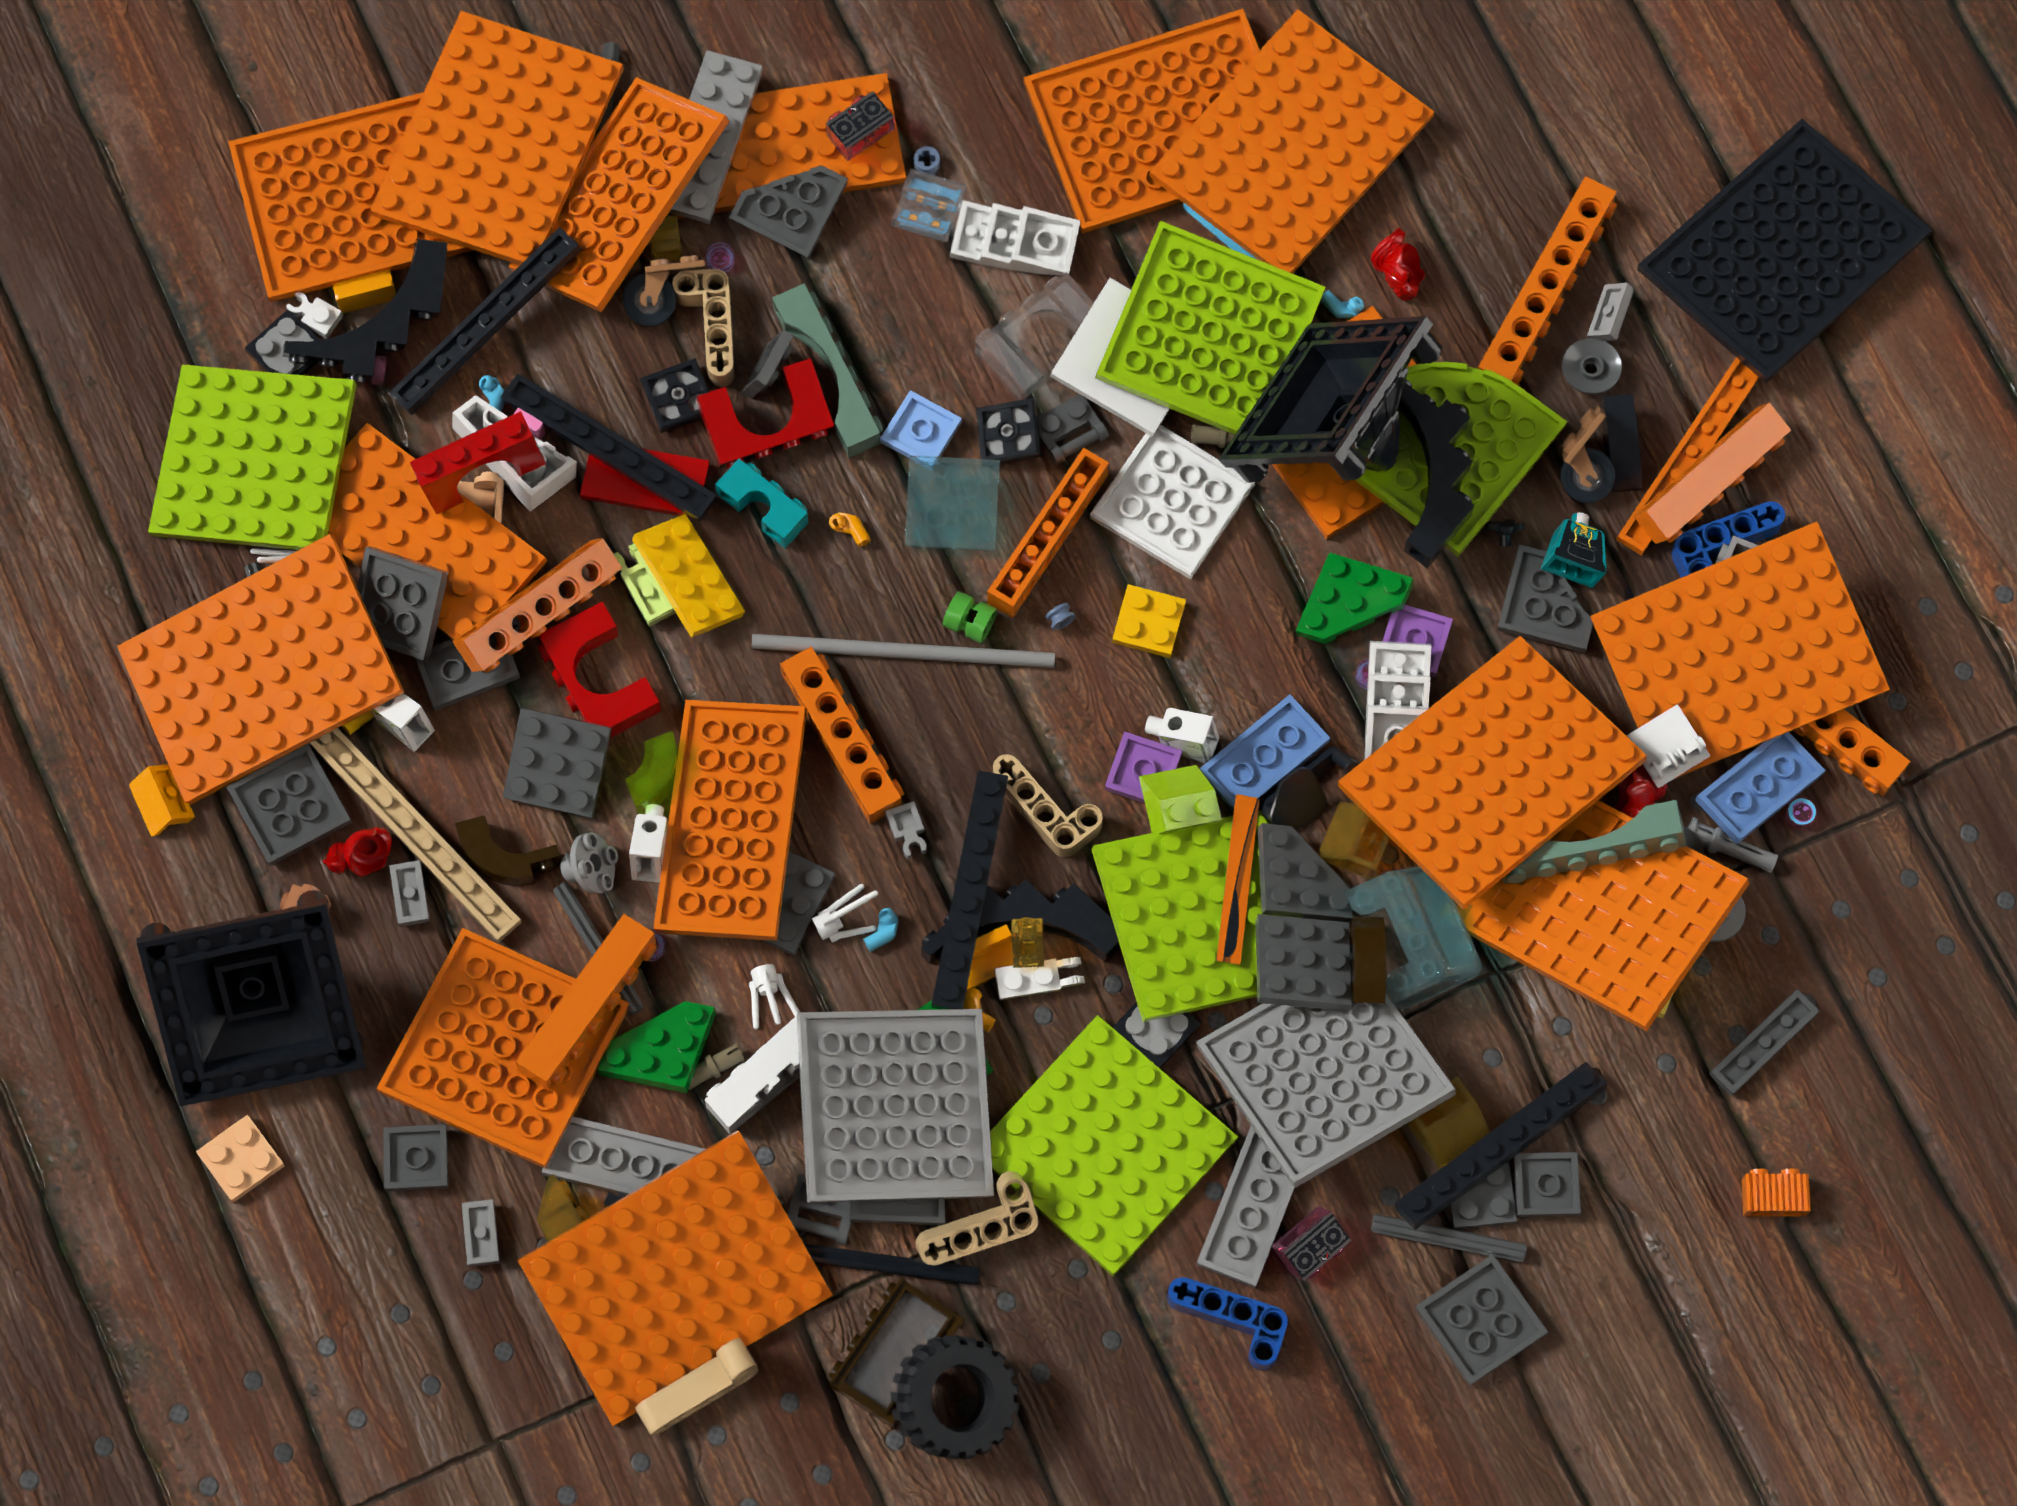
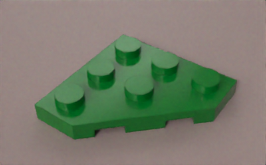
[1295,552,1414,644]
[597,1001,716,1093]

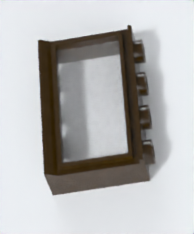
[828,1277,965,1430]

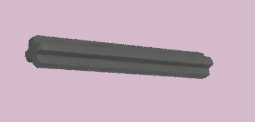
[553,882,643,1015]
[1371,1214,1527,1262]

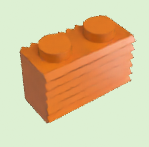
[1741,1169,1811,1217]

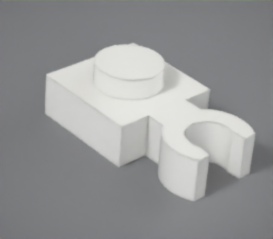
[286,292,343,339]

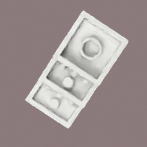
[949,200,1080,276]
[1364,641,1431,760]

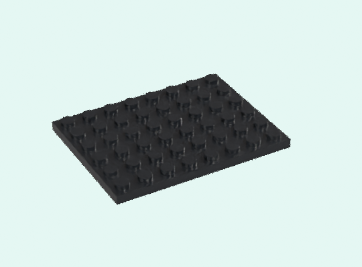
[1637,119,1932,384]

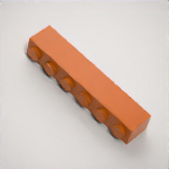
[1634,402,1791,544]
[516,914,657,1091]

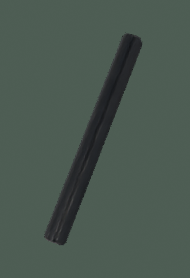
[804,1244,980,1285]

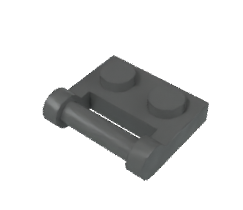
[1038,394,1109,465]
[787,1174,852,1245]

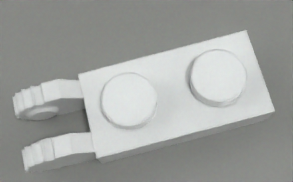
[994,957,1085,1000]

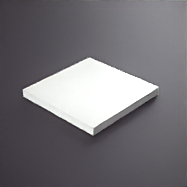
[1050,278,1170,437]
[1090,425,1255,580]

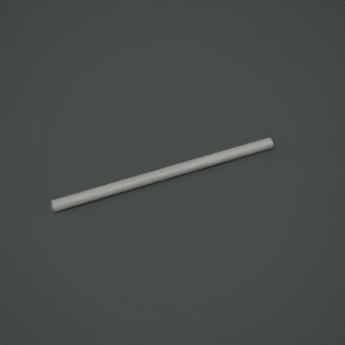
[752,634,1055,668]

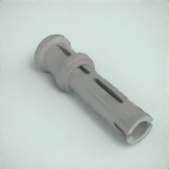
[1688,817,1778,873]

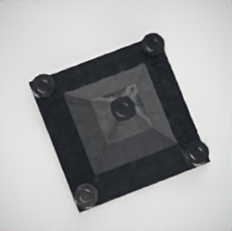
[1218,316,1442,483]
[136,890,366,1107]

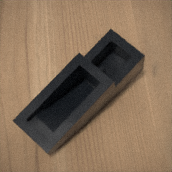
[1600,394,1642,493]

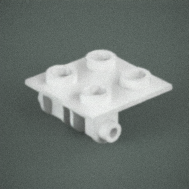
[1627,704,1710,788]

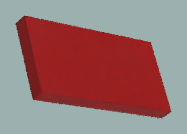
[580,448,710,518]

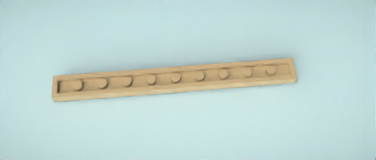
[308,728,522,943]

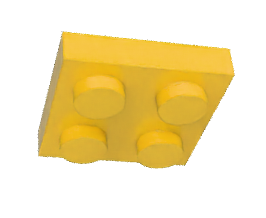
[1112,584,1186,658]

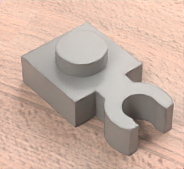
[885,801,927,860]

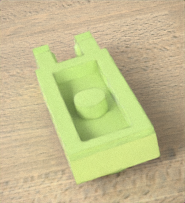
[614,544,676,627]

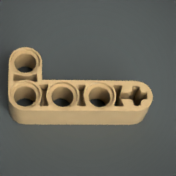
[672,269,735,387]
[993,754,1103,858]
[915,1171,1038,1265]
[635,1338,758,1436]

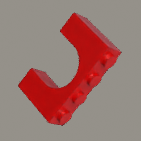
[696,358,834,469]
[410,411,546,515]
[536,601,661,738]

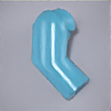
[1320,290,1364,318]
[479,375,505,412]
[863,908,899,952]

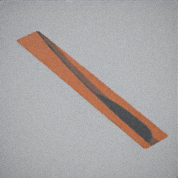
[1216,794,1259,965]

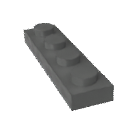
[1709,989,1819,1097]

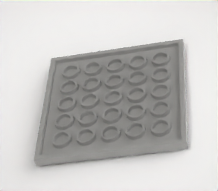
[1196,952,1456,1188]
[797,1009,994,1203]

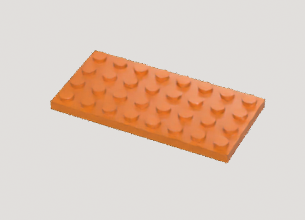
[674,73,906,219]
[508,77,730,313]
[328,423,547,641]
[653,700,807,941]

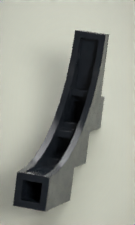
[282,239,447,384]
[1398,379,1475,569]
[921,879,1120,964]

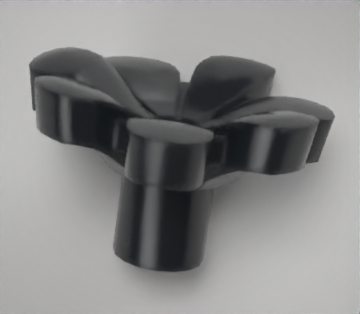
[1485,519,1525,547]

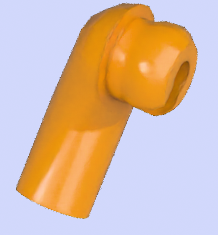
[829,513,871,547]
[963,988,996,1032]

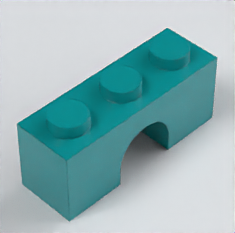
[715,459,808,549]

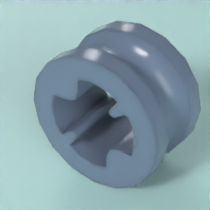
[914,146,940,176]
[1045,603,1076,631]

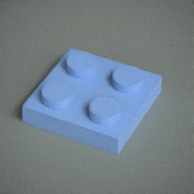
[880,390,962,470]

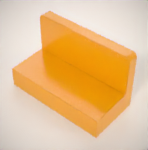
[332,269,396,313]
[129,764,195,836]
[967,924,1022,990]

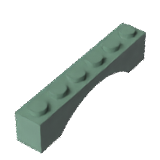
[772,283,883,458]
[1502,800,1687,884]

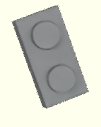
[1587,283,1634,341]
[389,860,430,927]
[462,1199,500,1267]

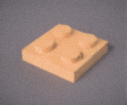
[196,1114,285,1203]

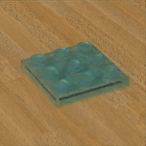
[905,455,1000,551]

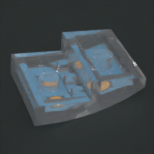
[891,169,967,242]

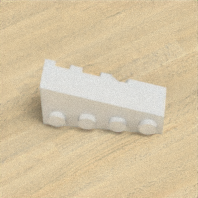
[453,395,577,512]
[705,1015,800,1135]

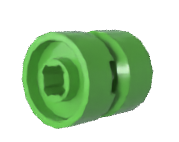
[942,591,998,644]

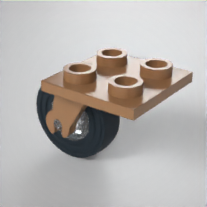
[623,255,706,327]
[1561,405,1615,503]

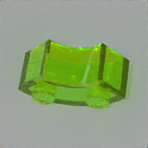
[625,731,678,814]

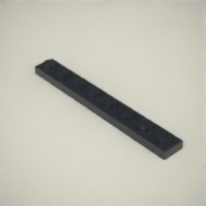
[389,227,582,416]
[501,373,717,522]
[931,770,1008,1010]
[1394,1062,1607,1230]

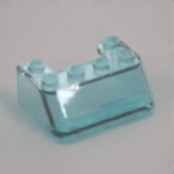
[1345,866,1481,1011]

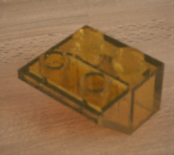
[1318,802,1391,881]
[1406,1076,1490,1170]
[537,1174,588,1242]

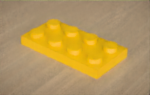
[632,514,745,638]

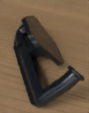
[1261,747,1360,827]

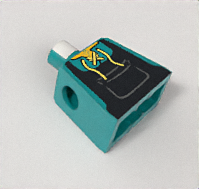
[1541,513,1606,588]

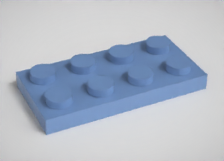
[1200,694,1331,812]
[1695,732,1826,845]

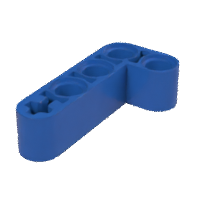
[1671,501,1785,578]
[1167,1277,1288,1371]

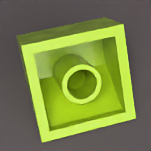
[1139,765,1222,834]

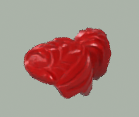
[1371,228,1426,301]
[1614,764,1667,818]
[322,827,392,877]

